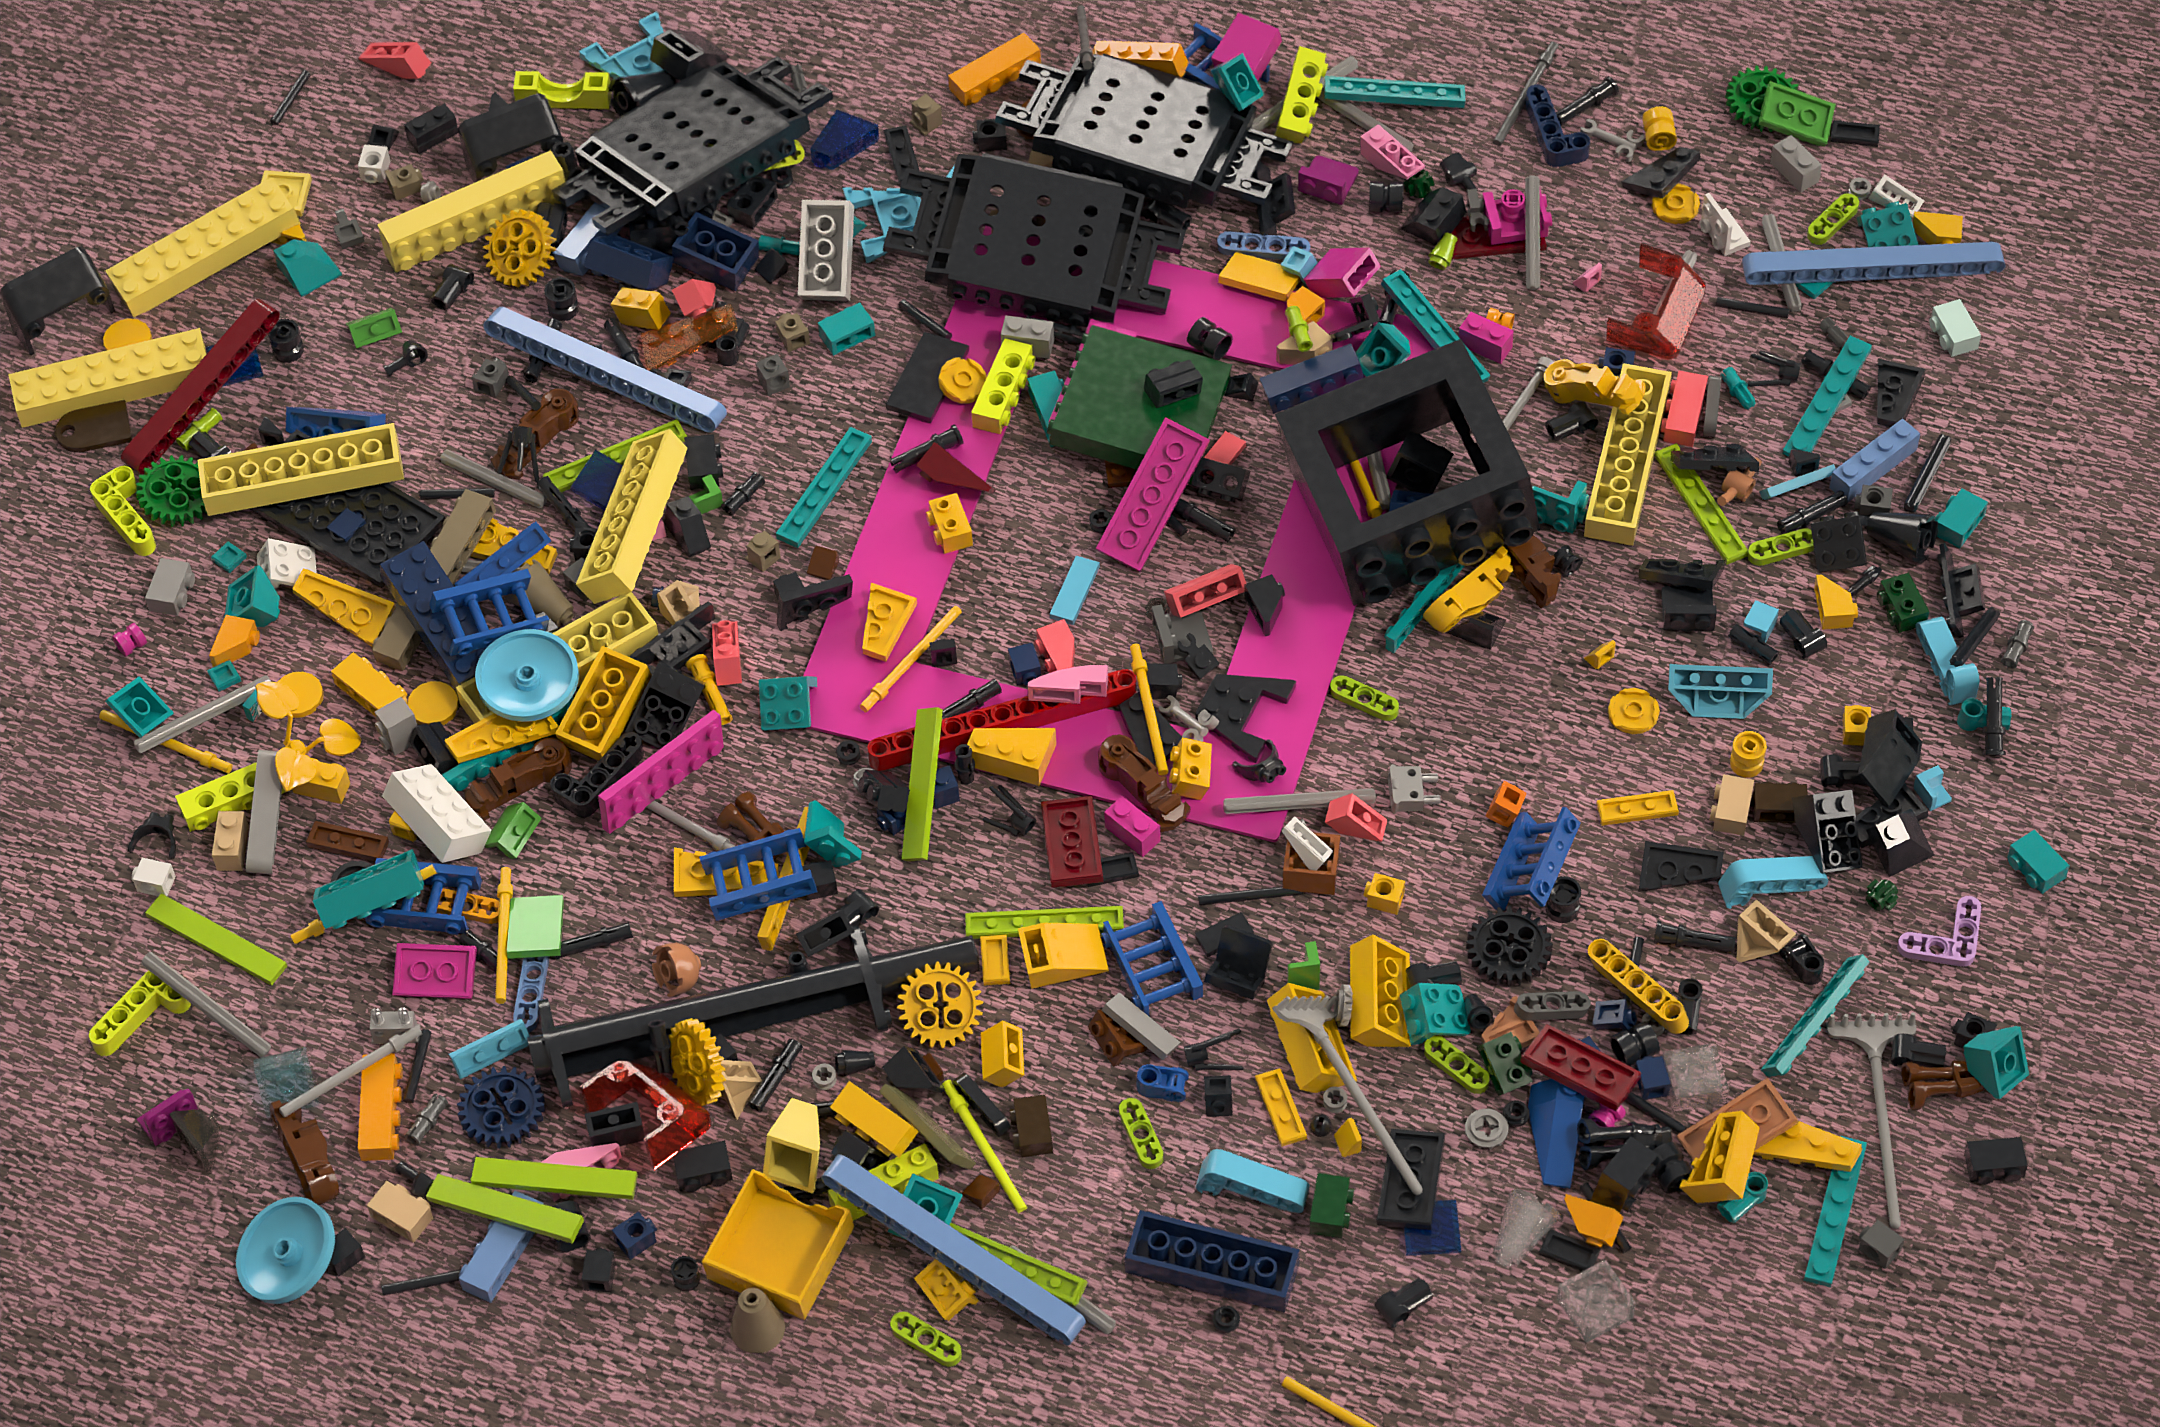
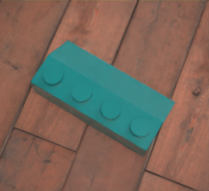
[312,849,424,929]

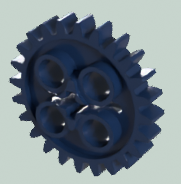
[457,1066,546,1149]

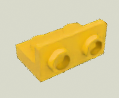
[914,1259,979,1321]

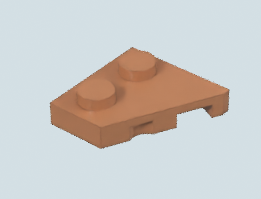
[1481,996,1540,1048]

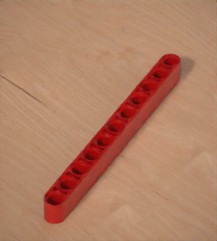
[867,669,1137,771]

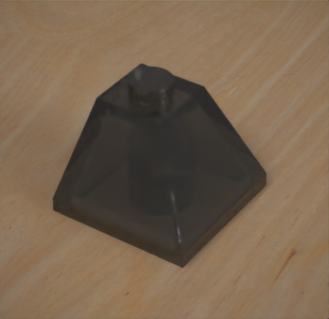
[169,1109,221,1176]

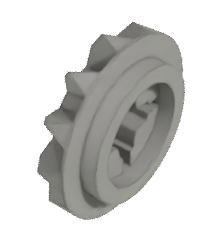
[1334,984,1353,1027]
[1465,1109,1508,1150]

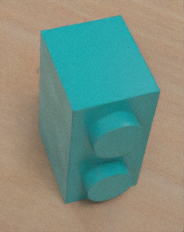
[818,303,875,356]
[1934,488,1988,549]
[2007,829,2070,894]

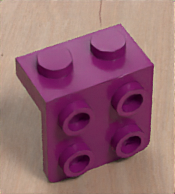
[1298,155,1359,205]
[137,1089,201,1146]

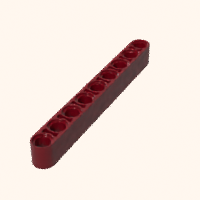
[121,299,280,474]

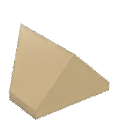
[657,580,700,625]
[1736,899,1796,962]
[720,1060,762,1120]

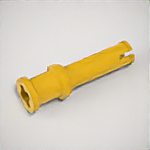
[686,654,733,725]

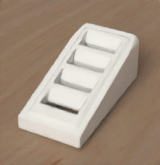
[1868,174,1924,219]
[1282,817,1333,870]

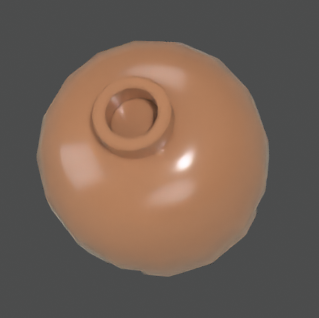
[652,942,701,997]

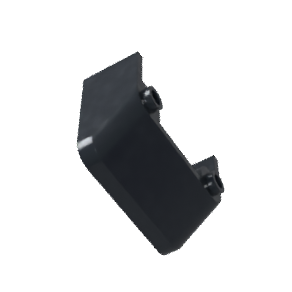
[458,94,564,183]
[0,247,116,356]

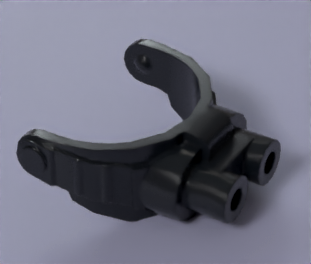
[1232,739,1286,783]
[128,812,176,860]

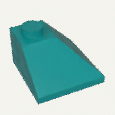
[1211,53,1265,111]
[273,239,343,297]
[1355,322,1411,377]
[224,565,280,627]
[105,676,174,739]
[1963,1026,2029,1099]
[888,1173,963,1239]

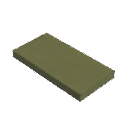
[879,1084,976,1170]

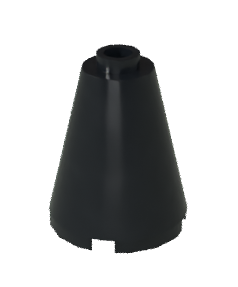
[608,71,675,117]
[1864,511,1938,564]

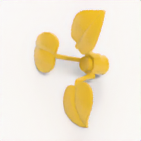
[255,682,362,792]

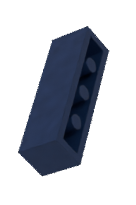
[1259,343,1364,414]

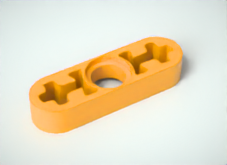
[429,888,499,924]

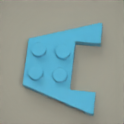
[579,12,668,79]
[843,187,921,263]

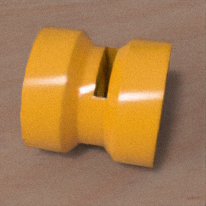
[1486,308,1515,329]

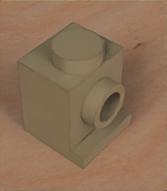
[909,94,942,136]
[384,164,424,201]
[775,313,810,352]
[745,530,781,572]

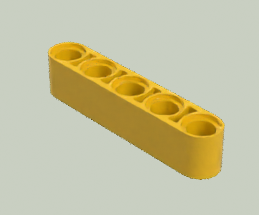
[1588,939,1689,1034]

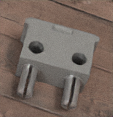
[1388,764,1441,814]
[370,1007,420,1044]

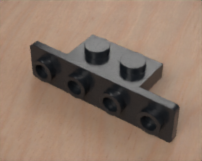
[1253,162,1295,236]
[1937,543,1985,638]
[630,601,715,670]

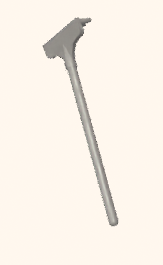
[1272,995,1423,1195]
[1826,1012,1916,1229]

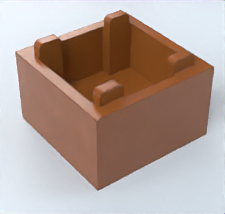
[1282,832,1340,895]

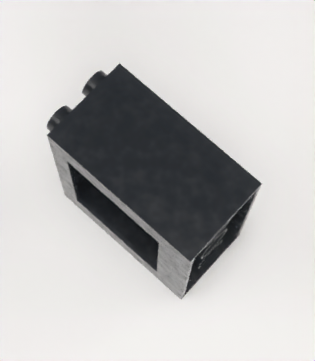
[1275,339,1540,606]

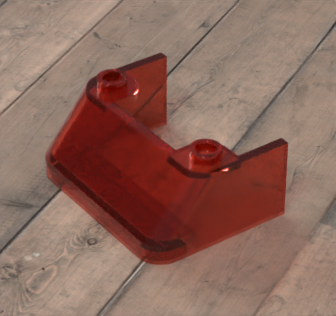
[1606,243,1706,360]
[580,1061,712,1170]

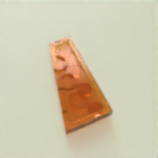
[641,304,737,371]

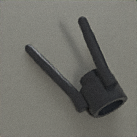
[1746,350,1801,387]
[497,426,539,483]
[983,785,1036,836]
[1184,1029,1244,1071]

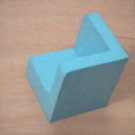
[1281,246,1318,287]
[1744,600,1779,643]
[1913,765,1952,811]

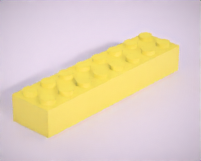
[377,151,565,273]
[106,177,301,317]
[8,328,207,428]
[1584,363,1672,546]
[198,423,404,516]
[576,429,688,604]
[456,592,658,724]

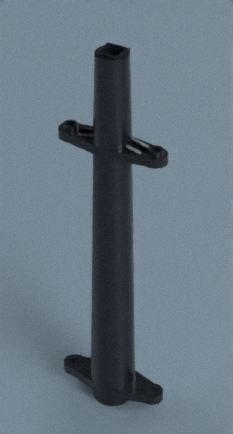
[527,926,980,1108]

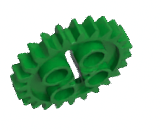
[1725,66,1801,132]
[136,455,207,527]

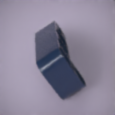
[1525,84,1590,167]

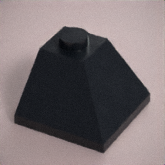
[1866,808,1935,877]

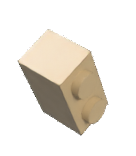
[1710,774,1754,836]
[212,811,249,871]
[367,1181,433,1243]

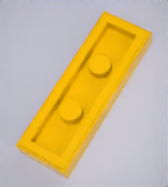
[1596,790,1679,826]
[1255,1068,1307,1147]

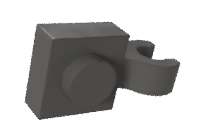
[1466,189,1489,232]
[333,208,365,249]

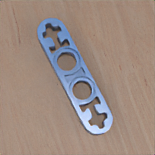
[1217,232,1310,260]
[513,956,550,1033]

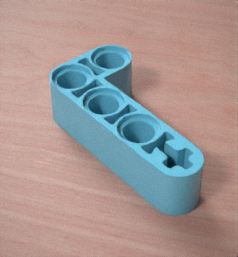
[1916,616,1980,705]
[1718,856,1829,909]
[1195,1149,1310,1213]

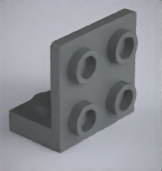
[1152,605,1213,664]

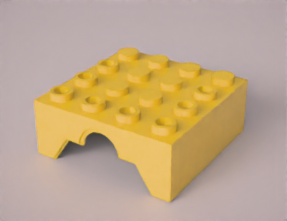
[702,1169,854,1320]

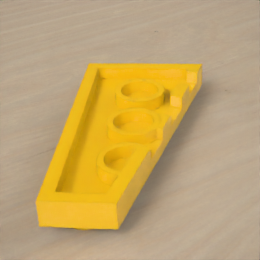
[470,518,558,574]
[292,568,396,646]
[444,713,559,763]
[674,847,779,897]
[1753,1121,1862,1172]

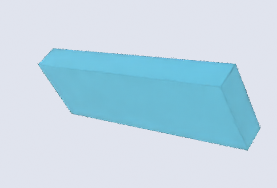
[1759,464,1836,500]
[1050,556,1100,625]
[449,1019,530,1079]

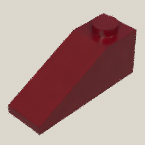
[916,442,996,494]

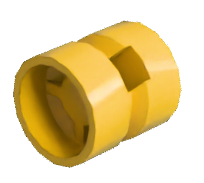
[1642,107,1677,151]
[1730,731,1767,778]

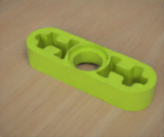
[1807,194,1859,245]
[1748,528,1814,566]
[1330,676,1399,721]
[1424,1036,1490,1094]
[1119,1098,1163,1169]
[890,1312,962,1367]

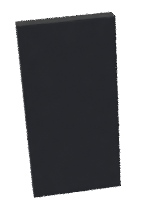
[886,332,969,423]
[1376,1129,1445,1230]

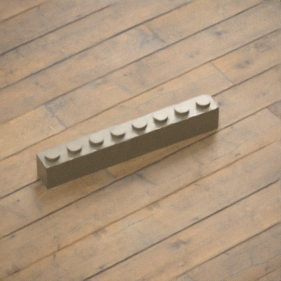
[372,489,496,671]

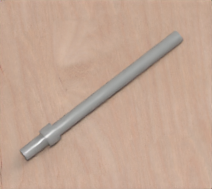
[646,800,735,851]
[279,1025,422,1118]

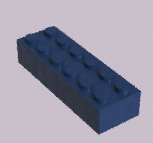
[380,541,487,692]
[1125,1210,1300,1312]

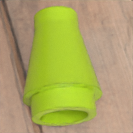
[1428,233,1457,270]

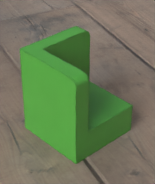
[689,475,723,515]

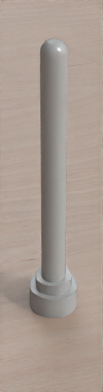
[1503,357,1554,431]

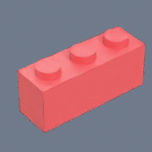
[1660,371,1708,447]
[1164,564,1247,618]

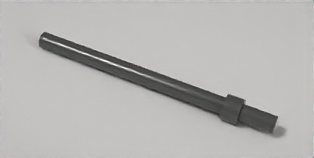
[1076,5,1094,70]
[1493,41,1558,146]

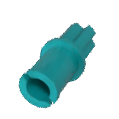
[759,235,800,256]
[1720,367,1756,409]

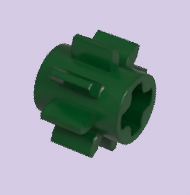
[1403,169,1435,199]
[1865,879,1899,911]

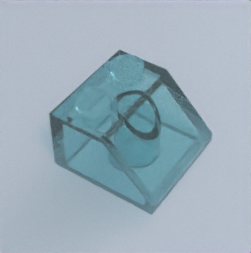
[254,1047,319,1118]

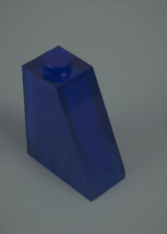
[810,110,880,170]

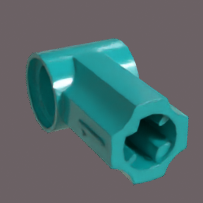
[1957,698,2012,731]
[1717,1172,1768,1224]

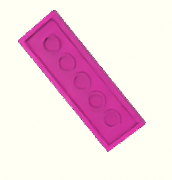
[1096,417,1210,572]
[598,710,724,834]

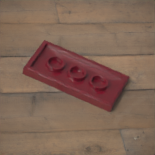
[1451,216,1547,260]
[1041,796,1103,888]
[1520,1024,1642,1112]

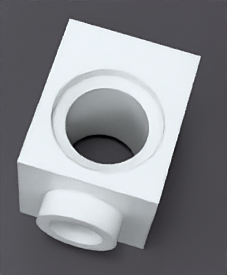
[358,145,390,183]
[132,858,176,896]

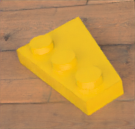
[862,583,917,662]

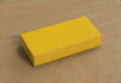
[980,935,1010,986]

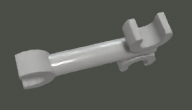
[1580,119,1644,162]
[1159,695,1219,742]

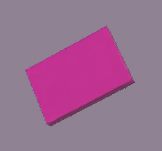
[392,943,477,999]

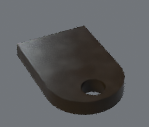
[55,400,132,453]

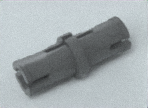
[2001,620,2035,669]
[405,1094,448,1146]

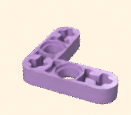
[1897,896,1981,967]

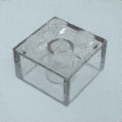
[1662,1043,1729,1113]
[1557,1260,1636,1343]

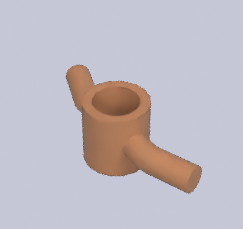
[1717,457,1762,506]

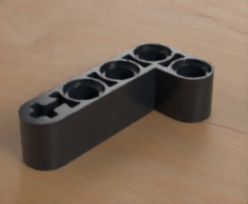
[550,732,644,818]

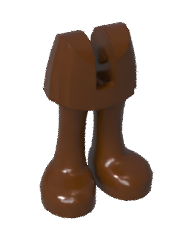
[717,791,784,860]
[1901,1060,1984,1110]

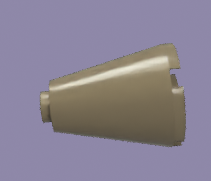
[503,559,574,626]
[730,1288,785,1353]

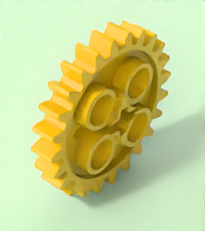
[483,209,556,288]
[896,962,983,1049]
[668,1018,726,1106]

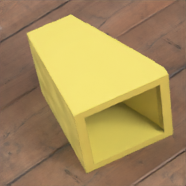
[763,1098,820,1193]

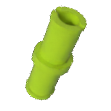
[1285,306,1313,352]
[176,408,223,451]

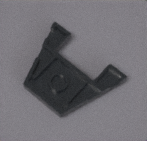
[1195,674,1296,763]

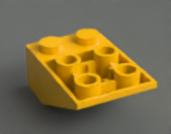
[1018,923,1109,989]

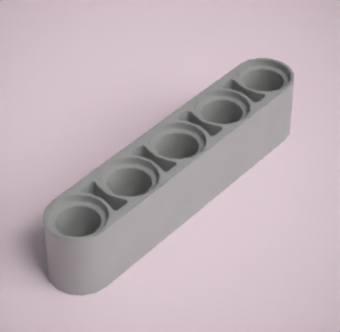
[246,750,282,874]

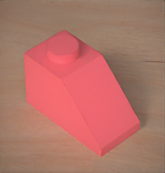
[1325,793,1387,842]

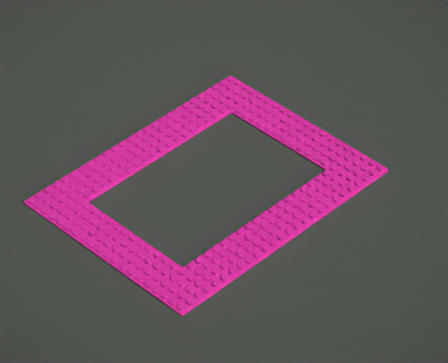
[803,226,1434,842]

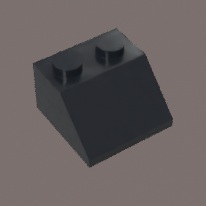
[1401,187,1467,245]

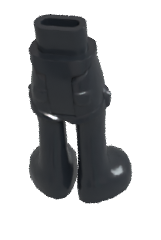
[1577,1118,1672,1170]

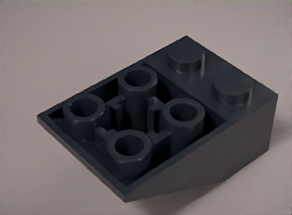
[649,29,730,81]
[625,661,706,749]
[1858,709,1922,807]
[1792,790,1863,873]

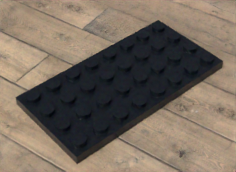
[249,429,446,588]

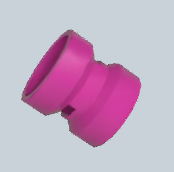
[1500,189,1525,223]
[112,623,147,657]
[1588,1104,1626,1127]

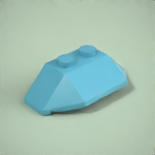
[1668,664,1773,719]

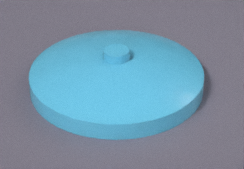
[475,629,579,722]
[236,1197,335,1304]

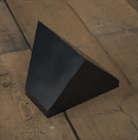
[1446,611,1506,650]

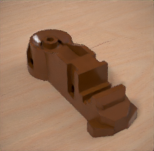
[490,389,580,480]
[1491,535,1561,609]
[1098,734,1191,832]
[464,738,572,821]
[269,1100,339,1205]

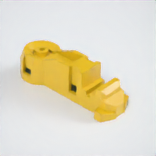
[1544,359,1646,414]
[1423,546,1513,633]

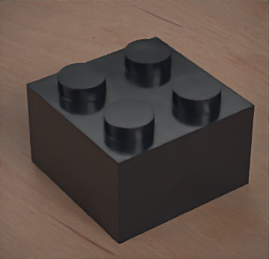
[1386,430,1454,493]
[1590,1136,1658,1214]

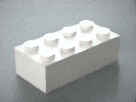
[798,200,854,301]
[382,764,491,863]

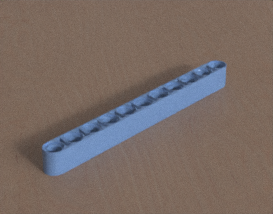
[1742,242,2005,285]
[483,307,727,433]
[821,1155,1086,1345]

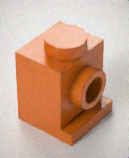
[1485,781,1527,827]

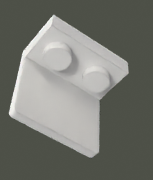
[1700,193,1750,256]
[257,538,317,588]

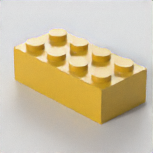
[555,646,652,761]

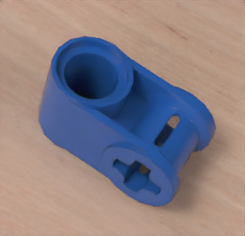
[1136,1064,1189,1102]

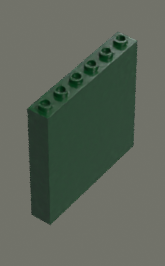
[1047,325,1232,485]

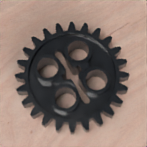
[1466,906,1553,987]

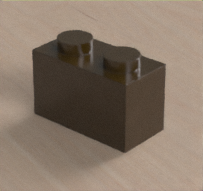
[1753,782,1808,823]
[1009,1094,1053,1158]

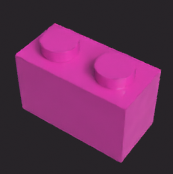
[1458,312,1514,364]
[1104,796,1160,857]

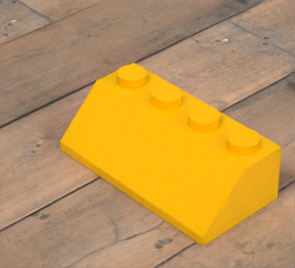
[1350,935,1411,1047]
[1267,983,1357,1093]

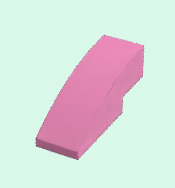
[1028,665,1108,704]

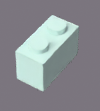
[1929,299,1981,357]

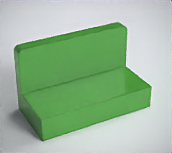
[346,308,402,348]
[484,802,542,859]
[1287,941,1320,990]

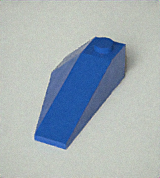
[286,406,386,438]
[1528,1079,1584,1189]

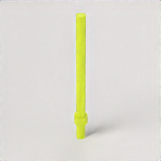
[942,1080,1027,1213]

